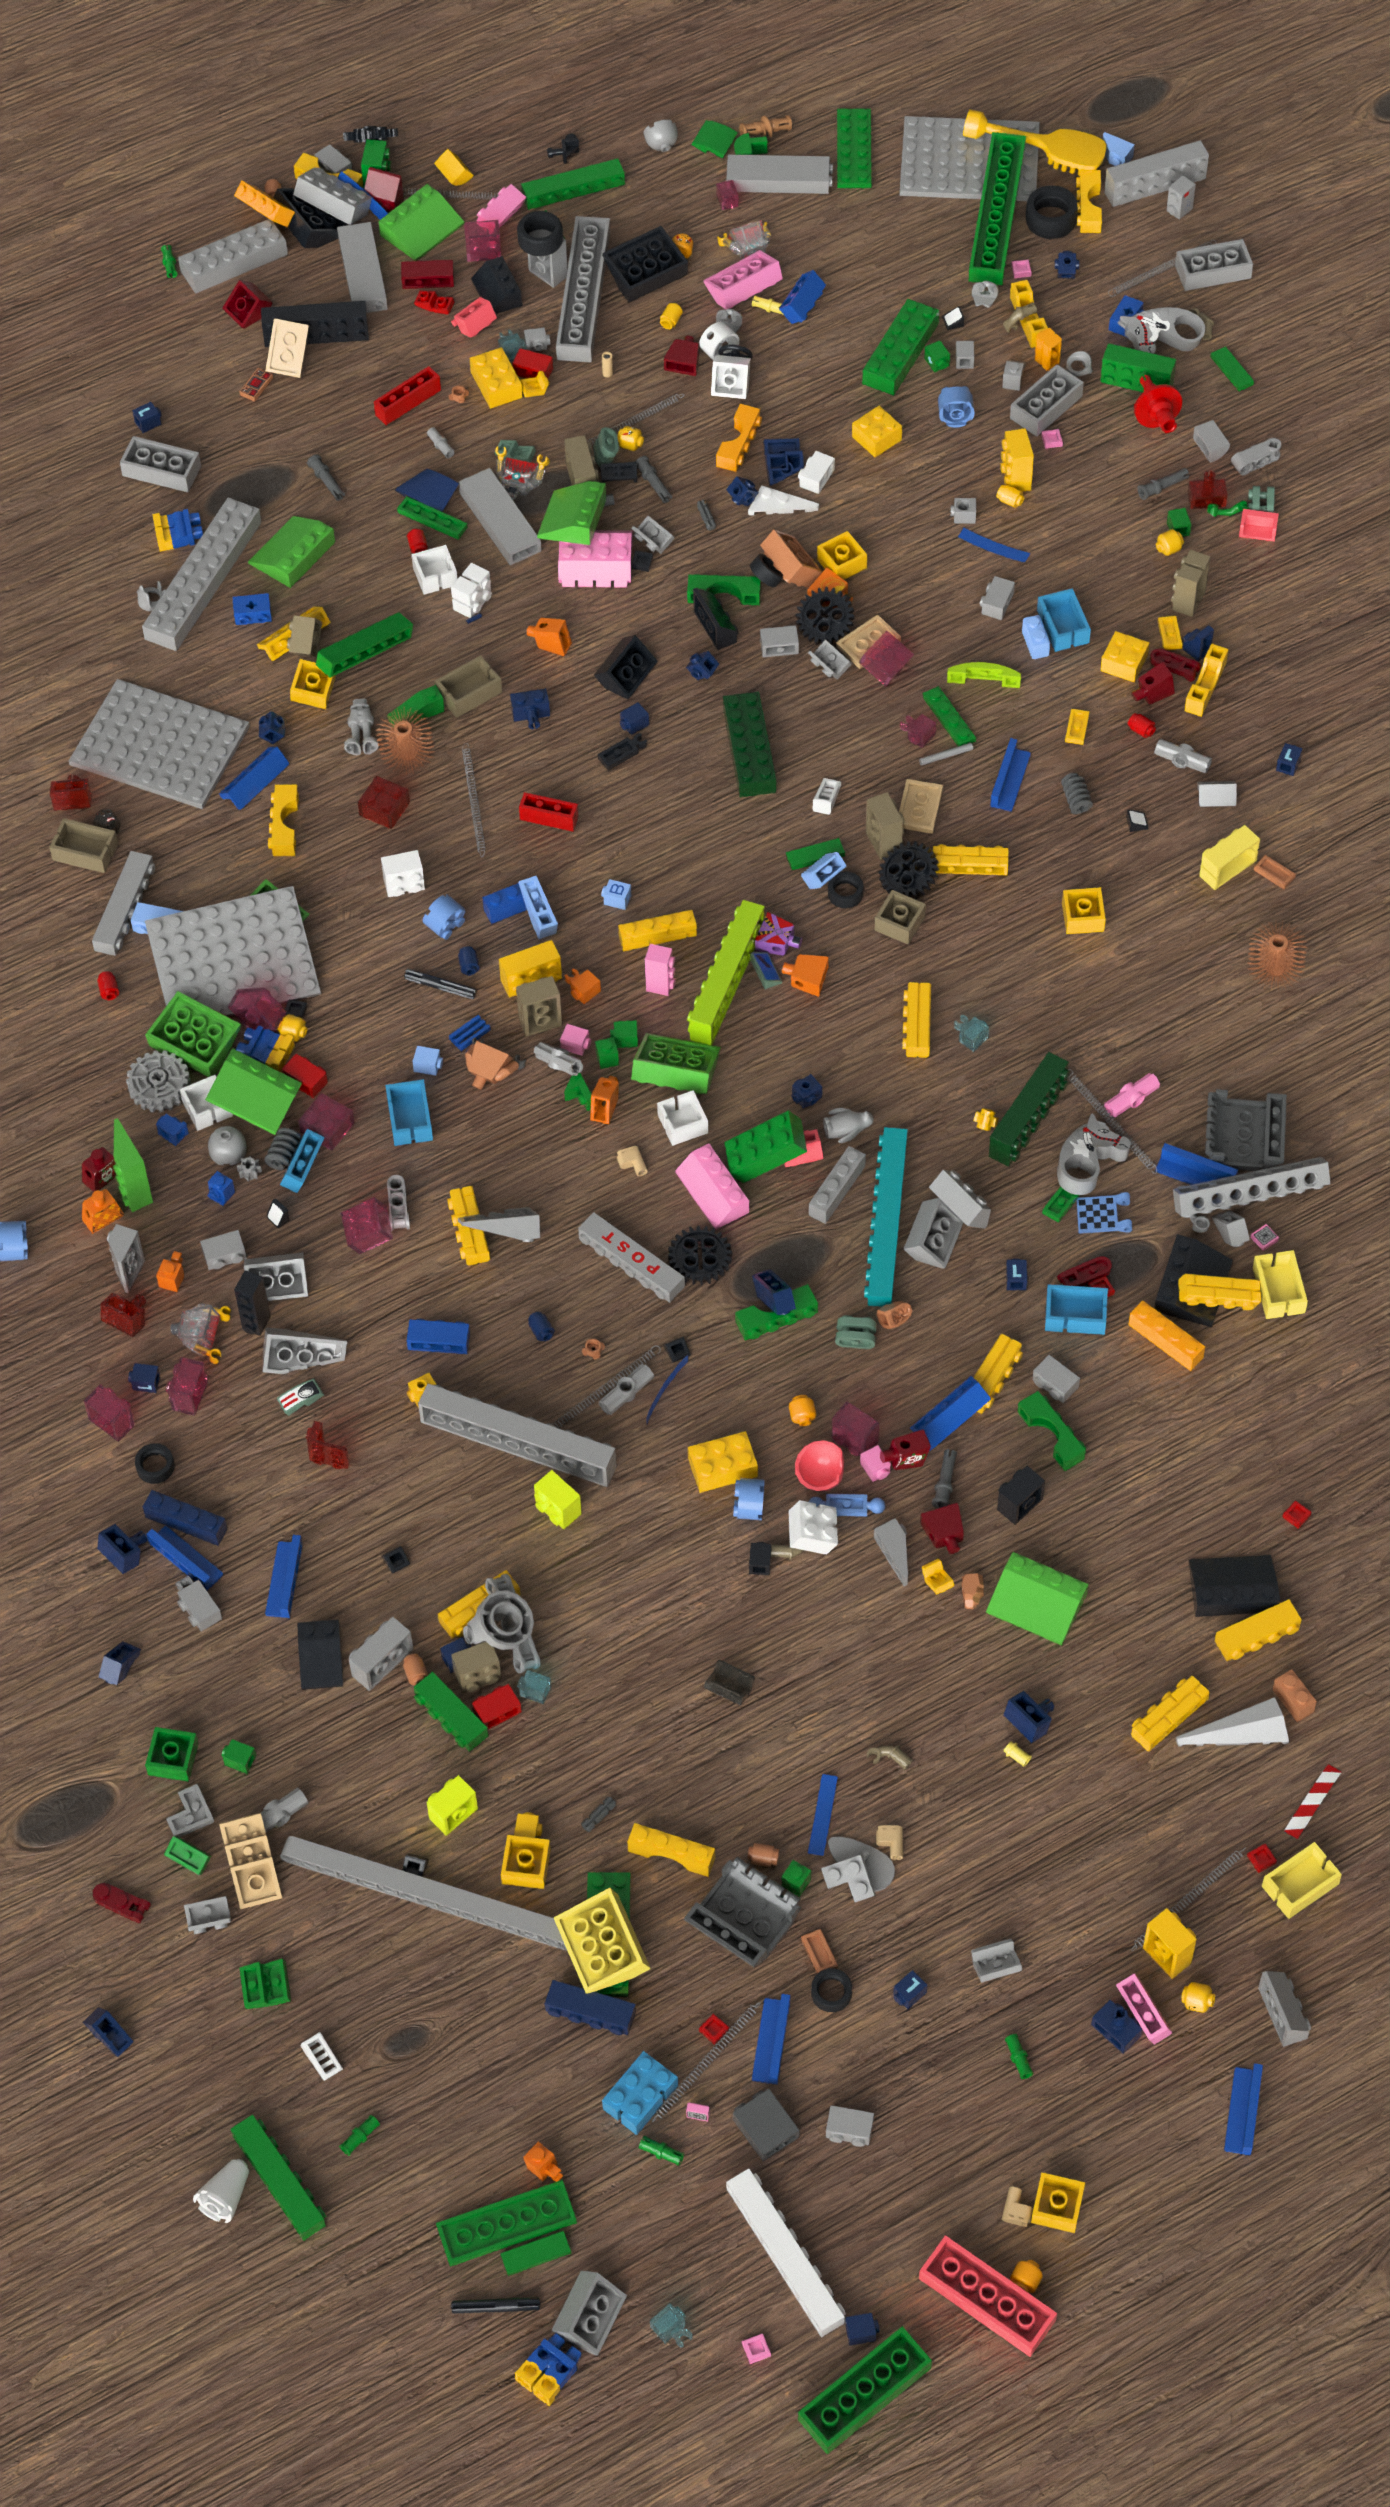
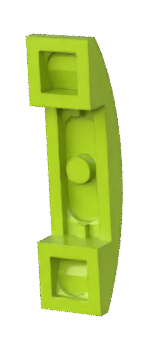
[947,662,1021,688]

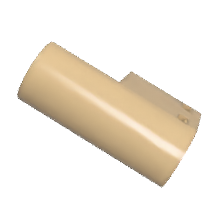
[602,352,613,377]
[617,1146,648,1176]
[876,1825,903,1860]
[1002,2187,1033,2227]

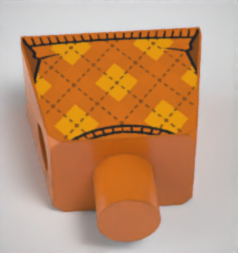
[82,1189,124,1234]

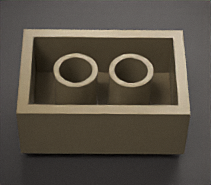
[866,792,904,860]
[516,976,562,1037]

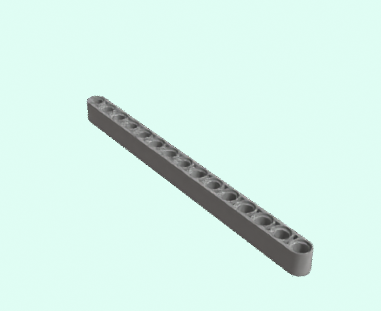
[280,1836,568,1951]

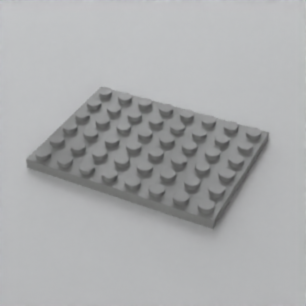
[900,116,1040,201]
[69,679,250,809]
[145,886,321,1017]

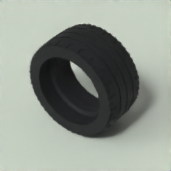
[1026,185,1078,239]

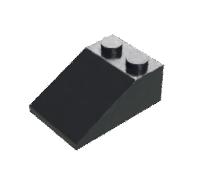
[297,1619,343,1690]

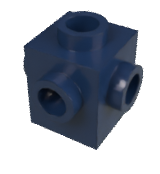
[1054,251,1079,279]
[726,476,759,506]
[686,651,719,680]
[259,711,286,744]
[791,1074,822,1109]

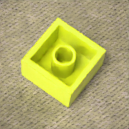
[534,1470,582,1529]
[427,1775,478,1836]

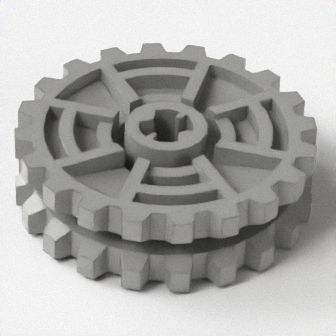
[126,1050,191,1113]

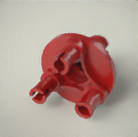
[1134,375,1182,433]

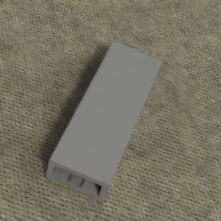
[726,155,833,194]
[337,222,388,313]
[459,468,541,565]

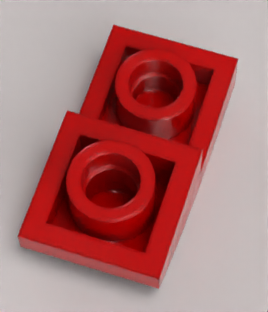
[414,290,455,315]

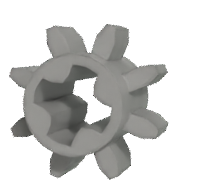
[237,1156,262,1182]

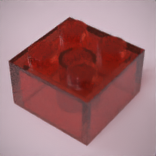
[358,776,410,829]

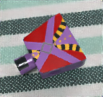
[755,912,802,955]

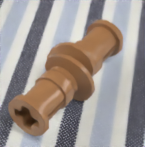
[739,115,792,137]

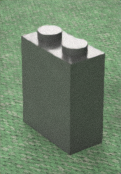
[733,2089,799,2162]

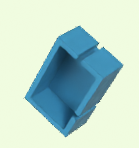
[1037,588,1091,652]
[385,1079,433,1146]
[1045,1284,1108,1335]
[602,2051,678,2135]

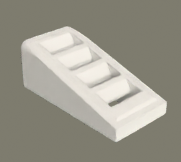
[813,778,841,815]
[300,2032,343,2081]

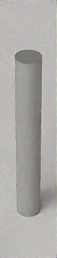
[919,743,973,766]

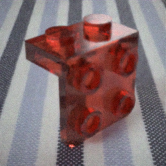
[306,1421,349,1469]

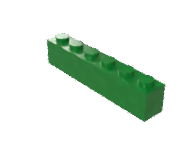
[521,158,625,210]
[316,612,413,678]
[230,2114,326,2241]

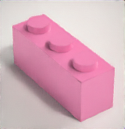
[476,184,526,236]
[645,944,676,996]
[1116,1974,1172,2045]

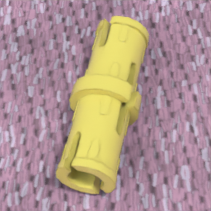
[752,295,783,314]

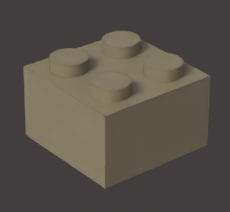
[287,615,322,658]
[875,890,926,945]
[451,1642,501,1693]

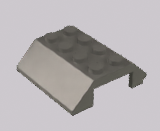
[1205,1089,1287,1171]
[684,1857,801,1967]

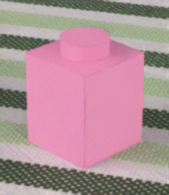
[560,1024,591,1056]
[860,1445,891,1482]

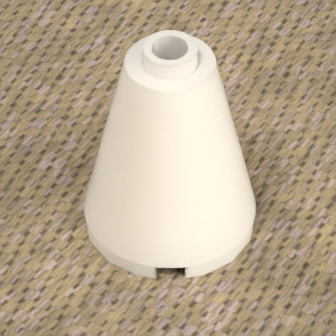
[193,2159,249,2223]

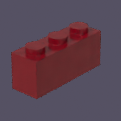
[401,260,454,289]

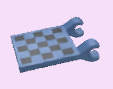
[1077,1192,1132,1234]

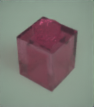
[716,180,738,210]

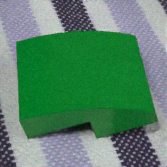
[691,120,738,159]
[239,1959,291,2009]

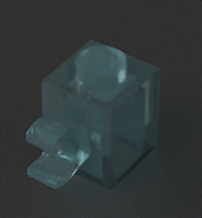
[498,329,526,362]
[954,1014,989,1052]
[517,1670,551,1704]
[650,2303,693,2348]

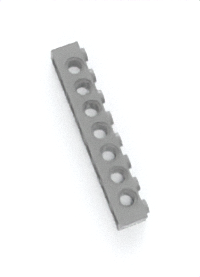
[1173,1157,1330,1218]

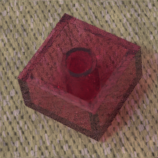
[464,220,501,262]
[859,631,914,686]
[228,988,286,1030]
[298,1093,354,1150]
[341,1197,393,1254]
[166,1357,208,1416]
[84,1384,135,1442]
[832,1401,879,1456]

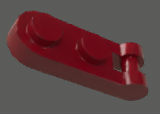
[1150,648,1201,682]
[1057,1256,1112,1287]
[92,1883,151,1924]

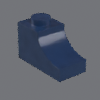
[1183,625,1214,662]
[99,1641,141,1685]
[83,2007,134,2057]

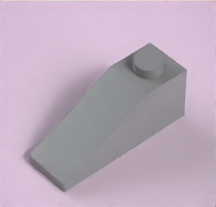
[874,1518,908,1586]

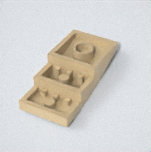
[219,1812,282,1909]

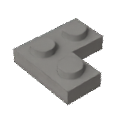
[166,1784,214,1837]
[821,1854,876,1902]

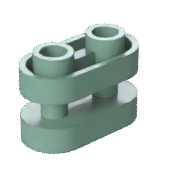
[593,427,619,467]
[1248,486,1275,513]
[835,1315,877,1349]

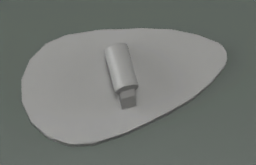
[828,1837,895,1892]

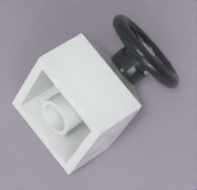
[711,345,753,399]

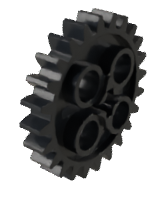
[343,126,398,143]
[796,587,855,645]
[878,841,939,899]
[668,1225,732,1285]

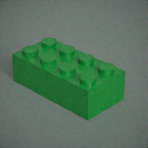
[1100,343,1176,393]
[724,1110,807,1183]

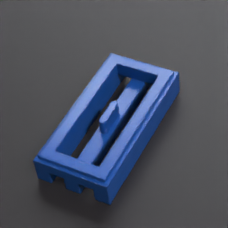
[449,1015,491,1051]

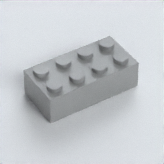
[293,167,372,225]
[1175,239,1253,291]
[1010,364,1084,436]
[120,436,201,492]

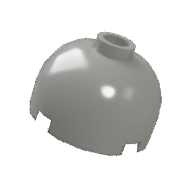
[643,120,678,152]
[208,1126,247,1166]

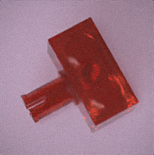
[1188,471,1228,509]
[50,774,92,811]
[101,1293,146,1337]

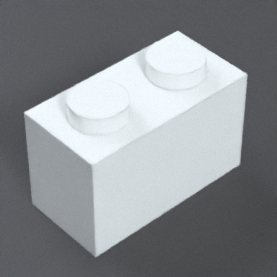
[798,451,835,494]

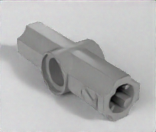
[1154,739,1212,773]
[534,1042,583,1076]
[599,1364,654,1415]
[261,1788,309,1832]

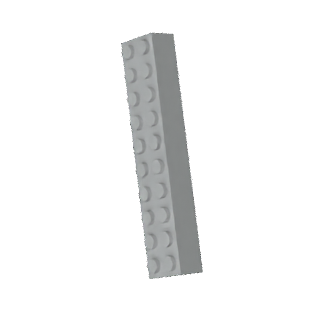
[556,216,610,362]
[142,498,261,651]
[418,1384,616,1487]

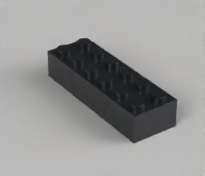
[261,301,369,347]

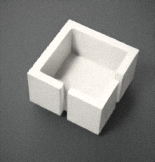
[412,545,457,595]
[451,563,492,618]
[381,850,425,897]
[180,1075,233,1131]
[657,1090,708,1146]
[789,1500,838,1555]

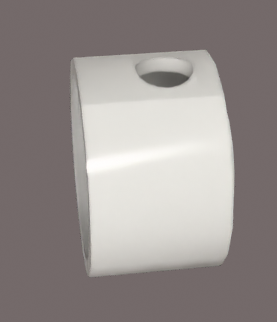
[699,321,739,361]

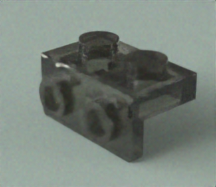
[704,1660,755,1706]

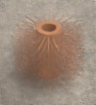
[375,709,435,775]
[1247,921,1307,990]

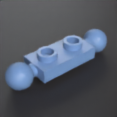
[808,1494,885,1516]

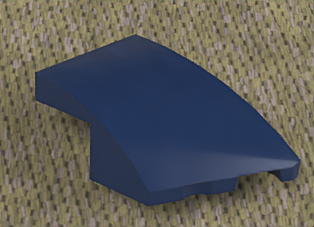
[763,438,804,486]
[395,469,459,512]

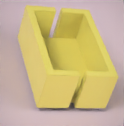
[1200,825,1260,890]
[1253,1250,1308,1319]
[1262,1842,1342,1919]

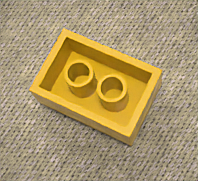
[469,347,522,409]
[1000,428,1034,492]
[499,940,562,998]
[688,1431,758,1493]
[1143,1908,1197,1979]

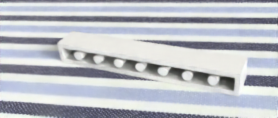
[726,2169,846,2338]

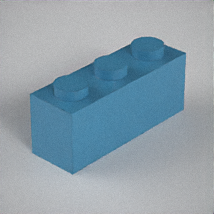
[280,1129,325,1193]

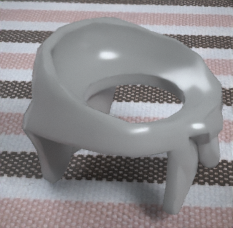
[972,281,998,308]
[716,309,743,333]
[1065,351,1093,377]
[137,581,166,611]

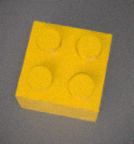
[852,406,902,457]
[817,531,867,580]
[1101,631,1150,683]
[290,659,335,709]
[1062,887,1106,934]
[501,1835,551,1889]
[1031,2172,1085,2233]

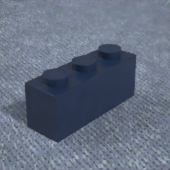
[752,1269,796,1315]

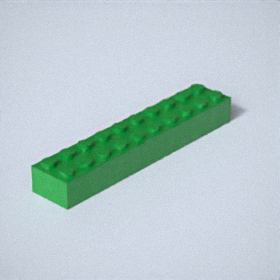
[968,132,1026,286]

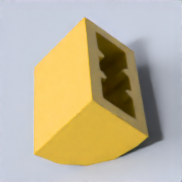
[434,149,474,186]

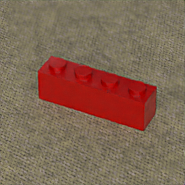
[374,366,441,425]

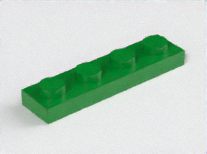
[397,496,468,540]
[923,686,976,746]

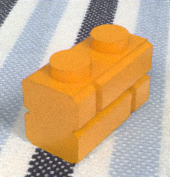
[1035,328,1062,371]

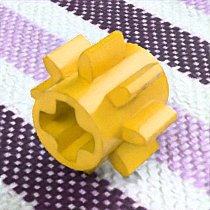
[973,1108,999,1131]

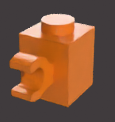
[564,968,601,1004]
[156,1251,184,1292]
[523,2141,563,2182]

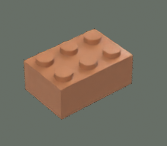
[760,529,822,588]

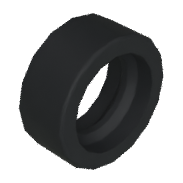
[750,554,783,587]
[828,871,864,908]
[135,1443,175,1484]
[811,1968,852,2012]

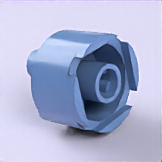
[938,386,975,428]
[423,894,465,940]
[0,1221,28,1261]
[733,1478,765,1520]

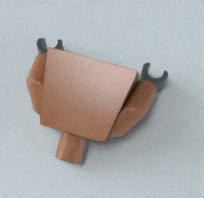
[465,1038,526,1090]

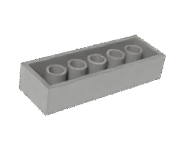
[1104,140,1209,207]
[178,219,288,294]

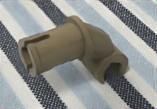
[1003,302,1037,334]
[1189,308,1214,340]
[771,1544,803,1560]
[867,1745,913,1770]

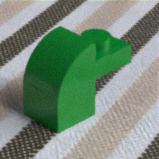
[734,133,767,155]

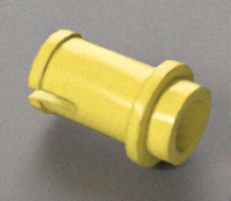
[1004,1741,1032,1767]

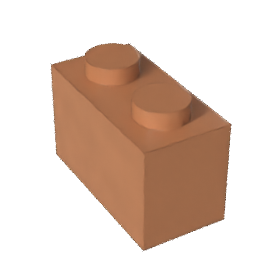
[1273,1669,1317,1722]

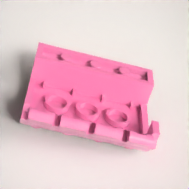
[558,530,633,588]

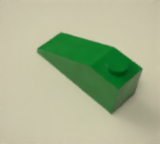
[387,685,445,727]

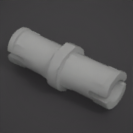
[427,427,455,459]

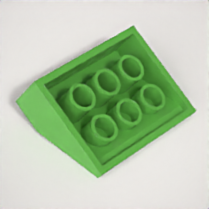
[379,184,465,261]
[537,481,606,545]
[248,516,335,588]
[145,991,241,1077]
[631,1033,721,1094]
[205,1048,302,1135]
[113,1118,153,1212]
[986,1552,1089,1645]

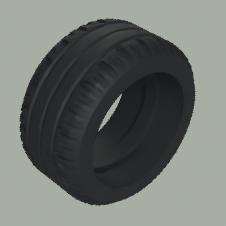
[517,211,563,256]

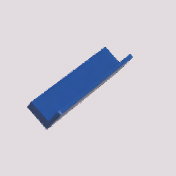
[990,738,1031,811]
[219,746,289,810]
[1155,1143,1238,1195]
[910,1376,991,1451]
[146,1526,223,1591]
[265,1535,303,1618]
[752,1994,790,2085]
[1224,2063,1263,2155]

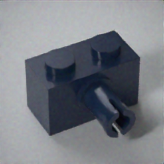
[510,688,550,729]
[97,1524,147,1574]
[1004,1691,1054,1743]
[1091,2000,1142,2054]

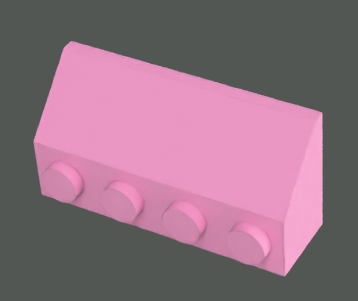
[704,250,783,309]
[676,1143,749,1230]

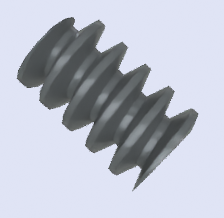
[1061,773,1093,814]
[264,1127,301,1171]

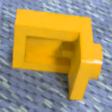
[520,371,549,398]
[922,1559,954,1595]

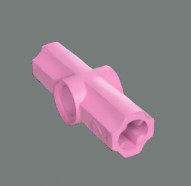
[1104,1073,1160,1117]

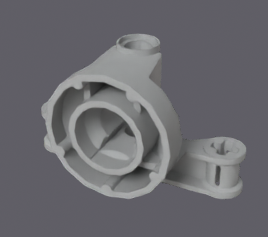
[463,1574,540,1674]

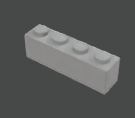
[809,1146,866,1224]

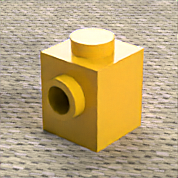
[407,1373,437,1408]
[514,1812,543,1838]

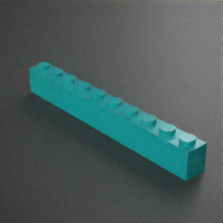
[864,1127,908,1307]

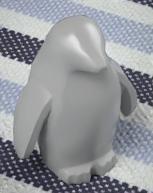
[823,1108,874,1143]

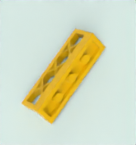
[257,606,331,661]

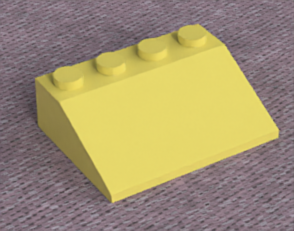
[554,1888,651,1994]

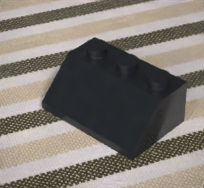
[471,256,522,314]
[693,588,739,650]
[594,635,658,699]

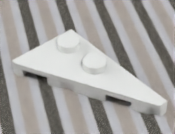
[748,485,819,515]

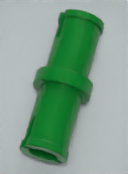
[161,245,178,278]
[1005,2034,1034,2079]
[339,2115,380,2156]
[639,2136,685,2166]

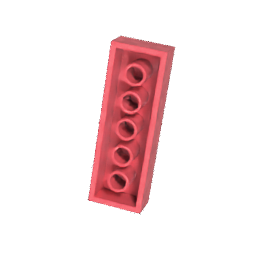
[919,2235,1057,2357]

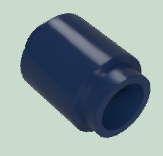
[458,946,480,976]
[528,1311,555,1341]

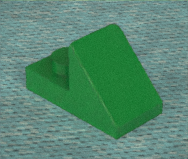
[564,1073,591,1111]

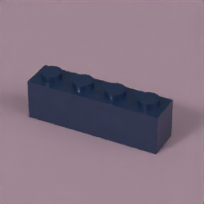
[143,1490,227,1546]
[545,1980,636,2035]

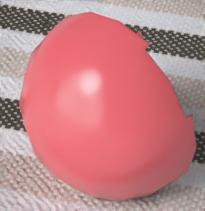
[795,1440,844,1492]

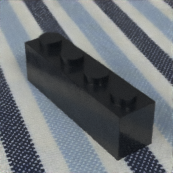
[234,1270,271,1336]

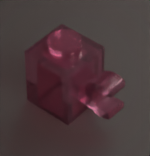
[900,714,936,748]

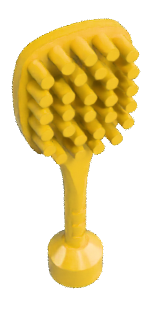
[963,109,1106,176]

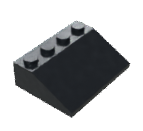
[273,188,348,249]
[602,226,688,303]
[1155,1234,1233,1327]
[1189,1555,1280,1617]

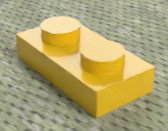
[1158,616,1182,650]
[1065,709,1089,745]

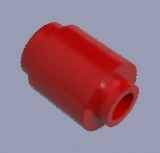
[407,529,428,554]
[1128,713,1156,738]
[97,971,119,1001]

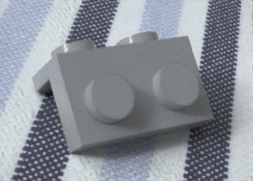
[631,516,675,554]
[808,640,852,680]
[184,1896,231,1934]
[971,1939,1022,1983]

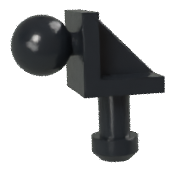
[547,133,579,164]

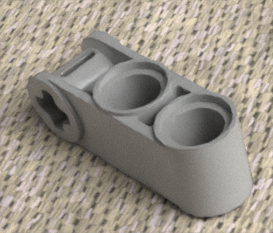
[1231,438,1281,475]
[387,1175,410,1231]

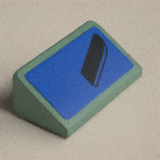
[750,952,782,989]

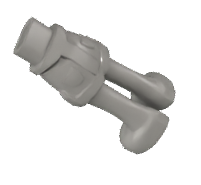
[344,699,379,755]

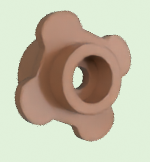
[449,386,469,403]
[582,1339,605,1360]

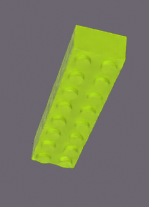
[687,900,764,1045]

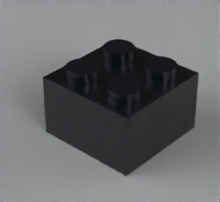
[997,1465,1045,1525]

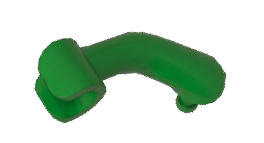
[1207,501,1250,517]

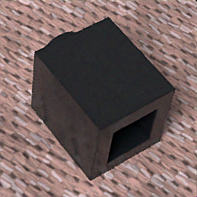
[749,1542,771,1575]

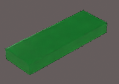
[1210,346,1254,392]
[786,838,845,870]
[500,2231,571,2276]

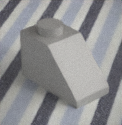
[1003,360,1026,391]
[1212,1210,1250,1247]

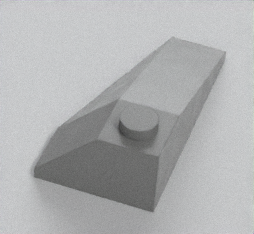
[458,1207,540,1242]
[262,1327,347,1374]

